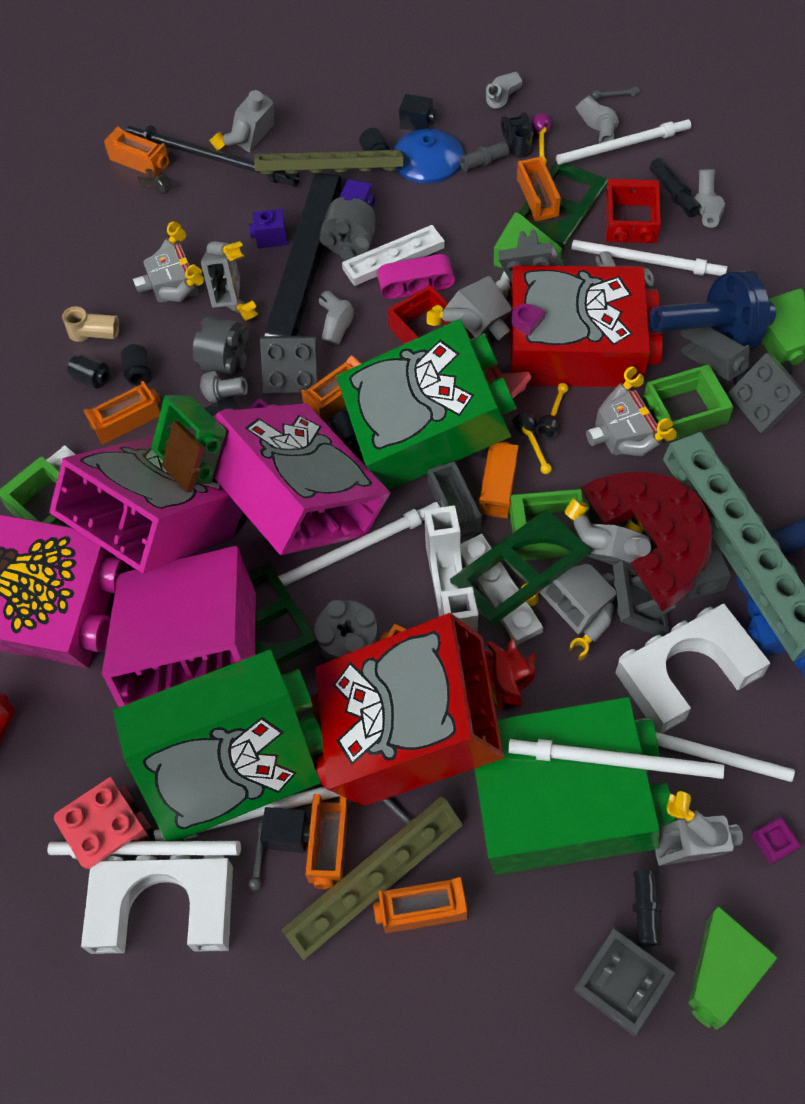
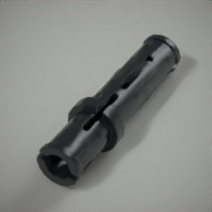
[649,158,701,217]

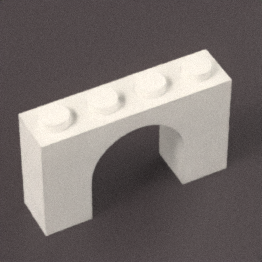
[424,505,478,633]
[615,604,770,733]
[81,855,233,954]

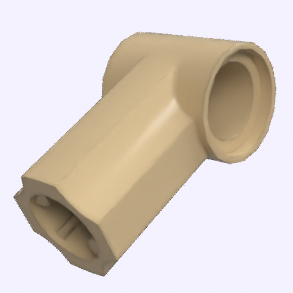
[62,306,119,342]

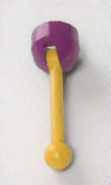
[532,114,551,165]

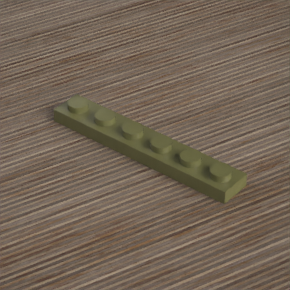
[254,150,403,174]
[281,797,463,961]

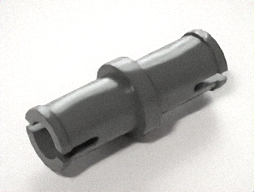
[459,141,509,172]

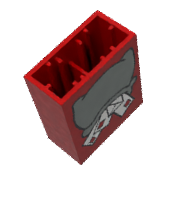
[510,266,662,387]
[311,613,504,806]

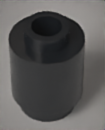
[359,128,390,151]
[121,344,151,386]
[67,355,110,389]
[330,411,360,453]

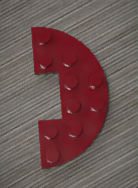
[580,472,713,612]

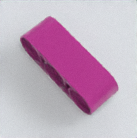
[377,254,455,299]

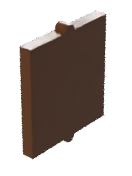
[162,421,205,493]

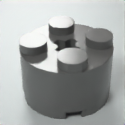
[320,197,377,260]
[193,316,249,376]
[314,599,379,663]

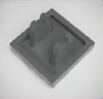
[498,229,562,283]
[260,336,318,393]
[727,353,805,434]
[613,561,676,637]
[573,928,675,1037]

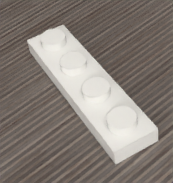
[342,225,444,286]
[460,534,543,646]

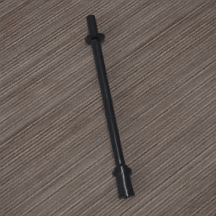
[126,125,300,187]

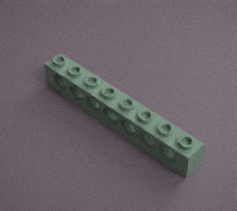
[663,432,805,661]

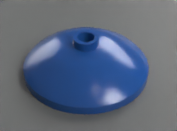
[393,128,464,184]

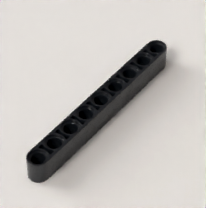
[265,173,342,336]

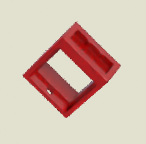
[605,179,661,243]
[387,285,469,344]

